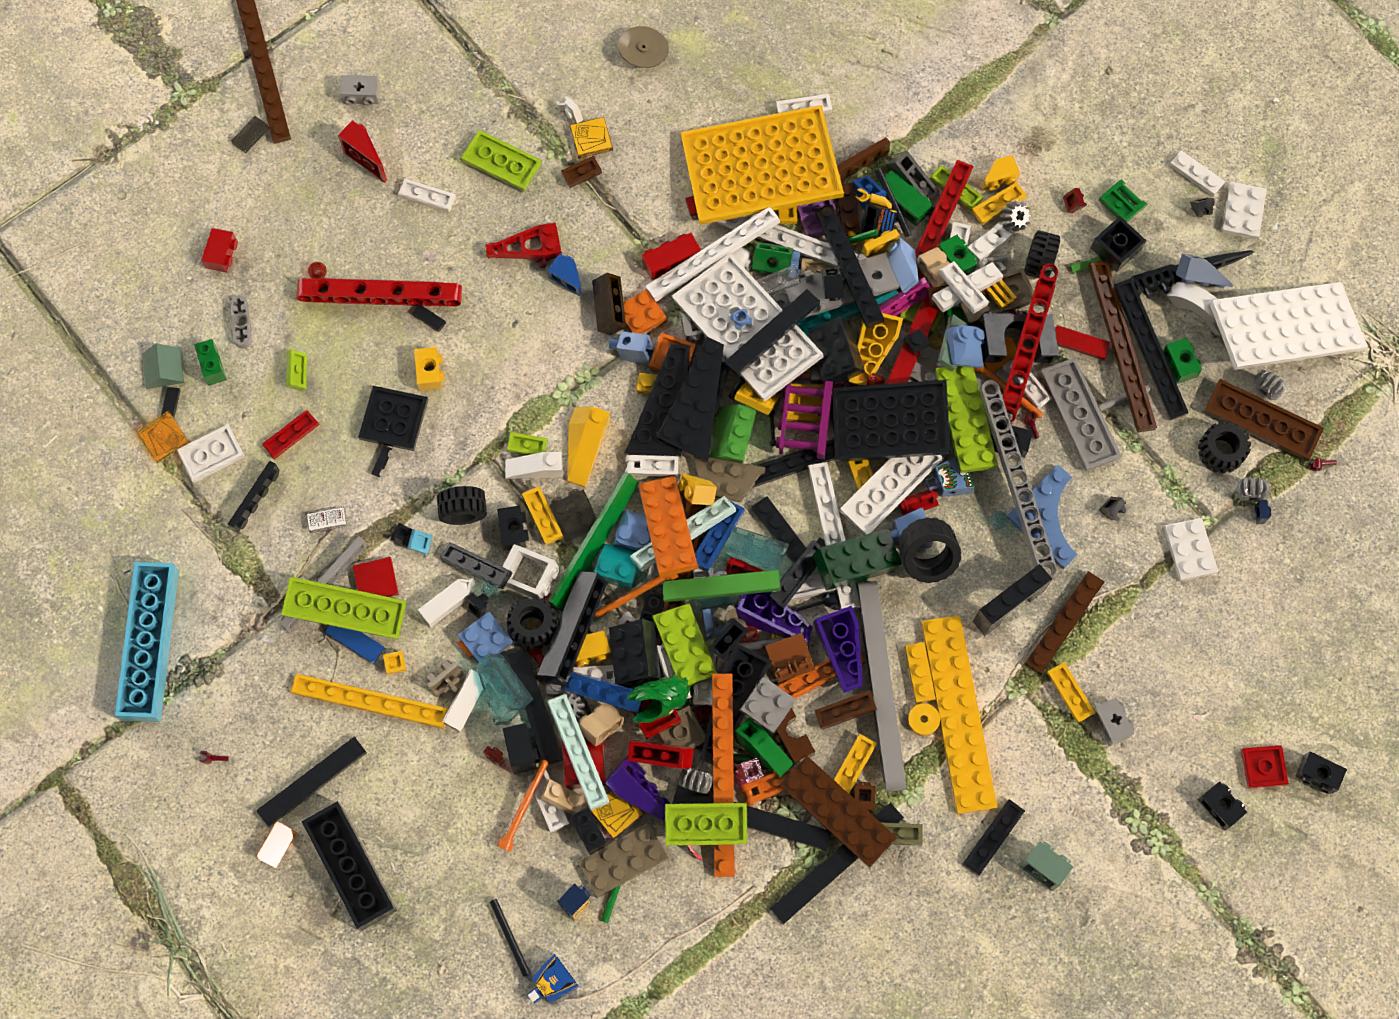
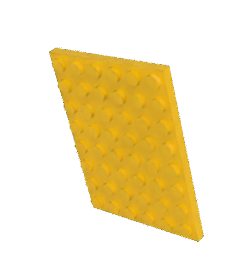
[680,105,844,225]

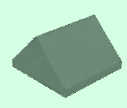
[142,343,184,389]

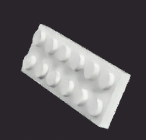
[839,455,944,535]

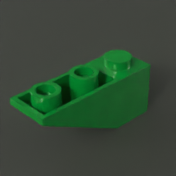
[735,718,794,778]

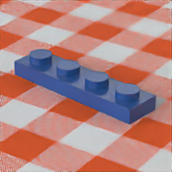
[695,501,745,572]
[564,671,643,713]

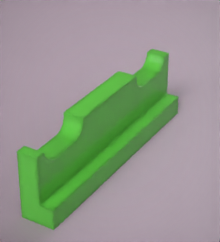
[1069,256,1101,274]

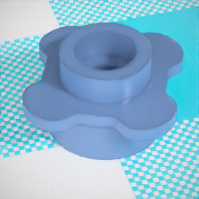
[730,309,752,329]

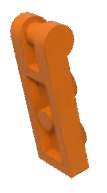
[740,767,793,806]

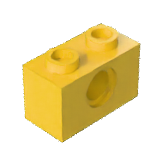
[414,347,445,391]

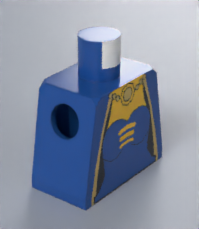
[527,954,579,1004]

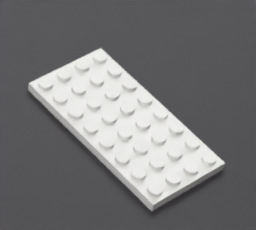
[672,253,823,402]
[1209,282,1368,370]

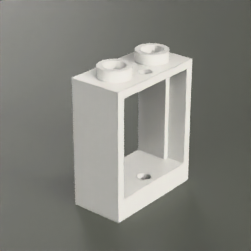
[503,544,559,600]

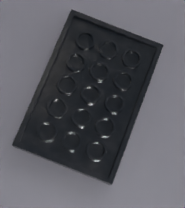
[832,379,951,462]

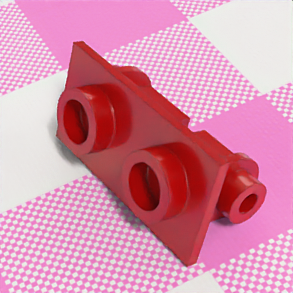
[898,489,939,516]
[725,555,767,575]

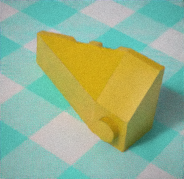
[848,313,903,386]
[567,406,611,487]

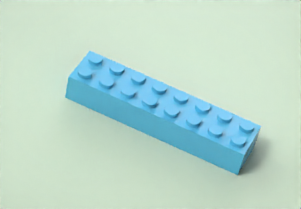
[115,562,179,722]

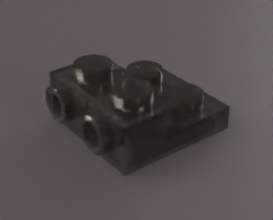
[549,489,597,543]

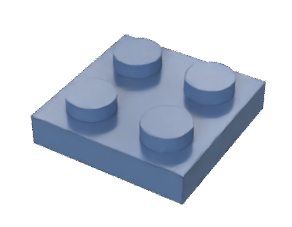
[458,612,513,666]

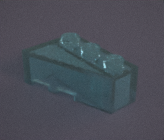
[725,526,789,572]
[476,653,533,725]

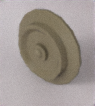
[618,26,669,68]

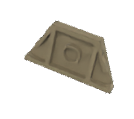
[693,456,766,502]

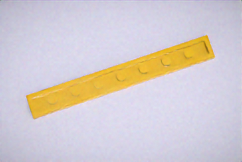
[290,674,448,729]

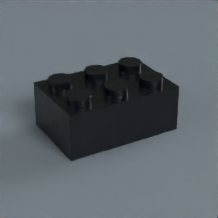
[808,316,865,386]
[609,619,661,688]

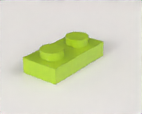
[286,349,307,391]
[507,432,548,455]

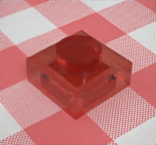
[483,746,505,767]

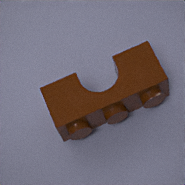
[773,708,816,766]

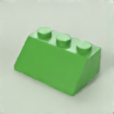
[709,404,757,463]

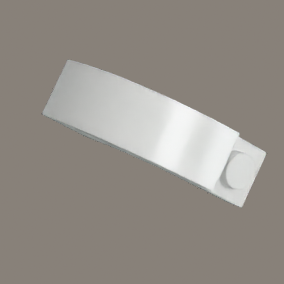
[1167,282,1221,336]

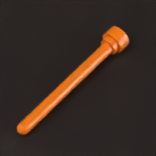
[973,363,1043,418]
[594,574,679,618]
[496,760,548,852]

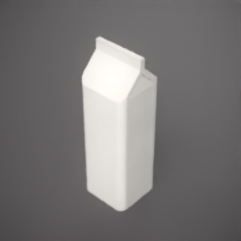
[418,578,475,628]

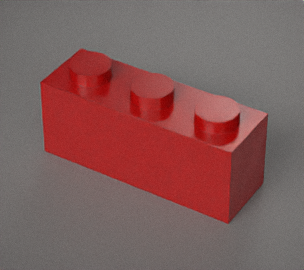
[642,232,701,280]
[627,740,694,769]

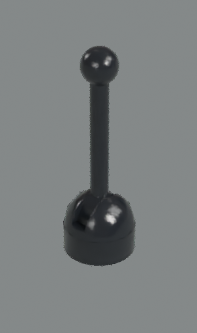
[791,591,838,613]

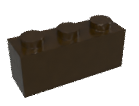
[592,273,626,335]

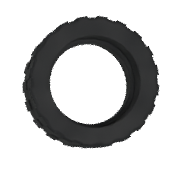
[898,517,962,583]

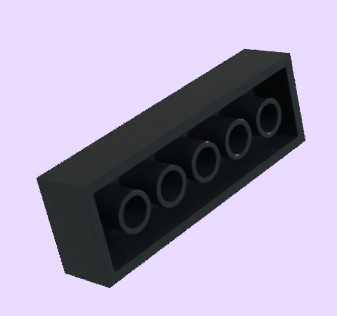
[301,801,397,931]

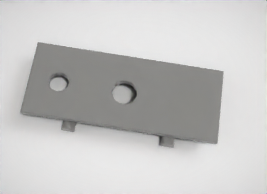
[783,253,900,318]

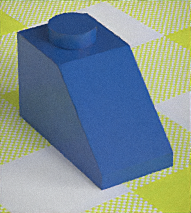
[852,176,886,210]
[548,253,581,296]

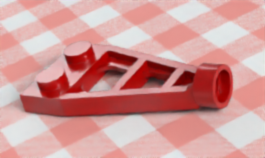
[485,222,562,259]

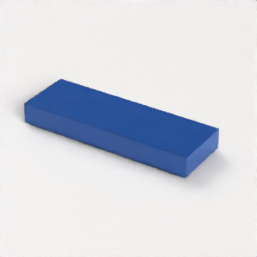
[325,626,385,664]

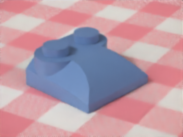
[946,325,985,368]
[613,510,651,552]

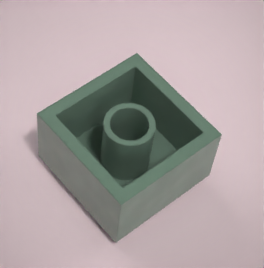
[1019,842,1074,891]

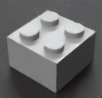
[739,677,796,734]

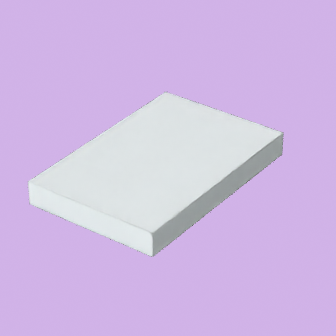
[177,424,245,483]

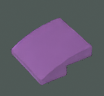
[797,199,836,238]

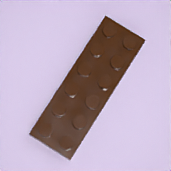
[1204,379,1324,462]
[780,756,897,869]

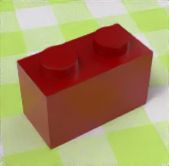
[201,228,238,273]

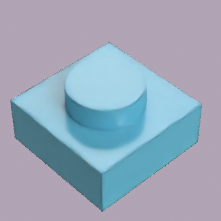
[407,530,433,554]

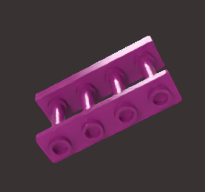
[776,381,833,459]

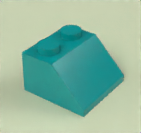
[594,543,638,590]

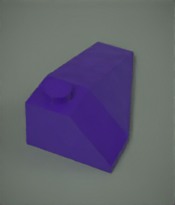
[734,592,813,644]
[813,605,863,693]
[605,755,671,821]

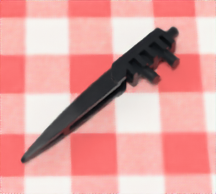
[1131,250,1254,299]

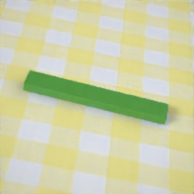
[663,570,781,602]

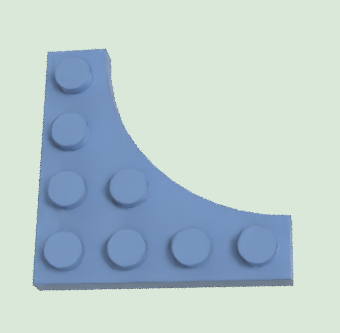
[1006,465,1077,569]

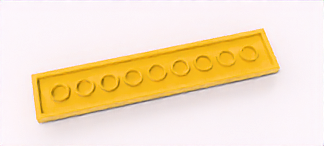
[921,615,998,815]

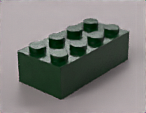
[813,529,902,591]

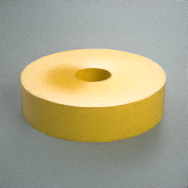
[908,703,940,736]

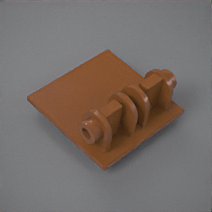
[765,633,815,683]

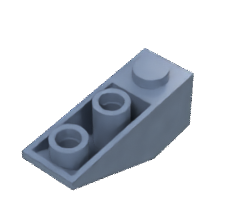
[1176,253,1233,289]

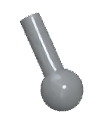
[976,255,1008,268]

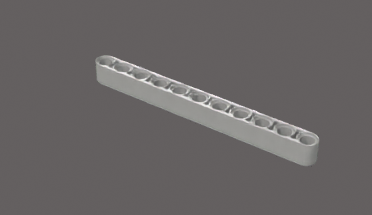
[980,380,1057,578]
[857,581,906,792]

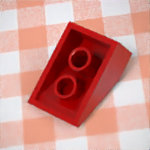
[338,120,387,183]
[562,736,606,789]

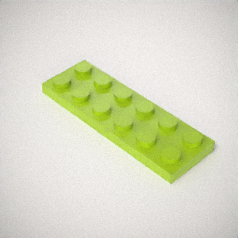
[935,366,998,473]
[281,577,407,640]

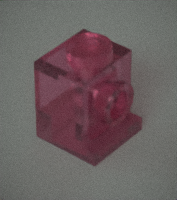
[733,758,764,788]

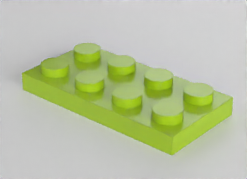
[461,130,542,192]
[652,603,717,686]
[665,803,747,845]

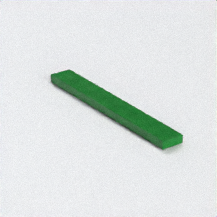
[548,472,639,612]

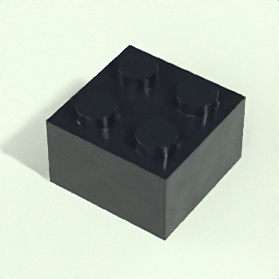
[1090,216,1147,273]
[502,723,540,775]

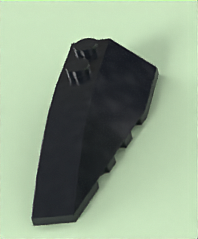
[701,643,772,765]

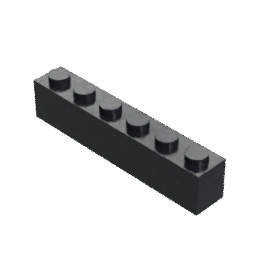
[537,571,608,686]

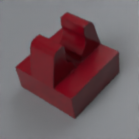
[1063,188,1087,213]

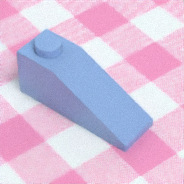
[887,238,919,293]

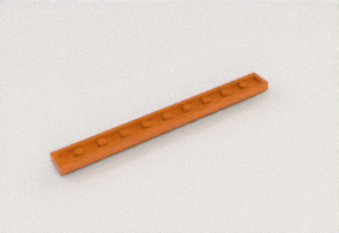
[712,674,735,877]

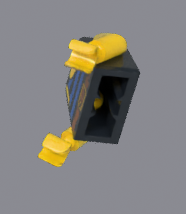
[847,188,898,245]

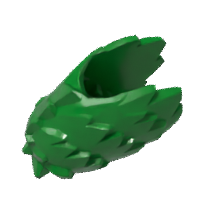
[627,675,690,723]

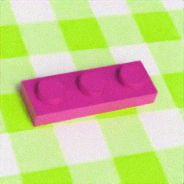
[879,277,931,316]

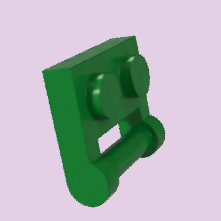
[1099,179,1148,222]

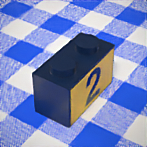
[557,883,591,920]

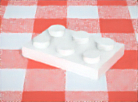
[1221,182,1267,240]
[1163,518,1218,581]

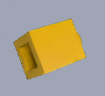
[982,155,1020,191]
[678,474,717,505]
[574,630,611,667]

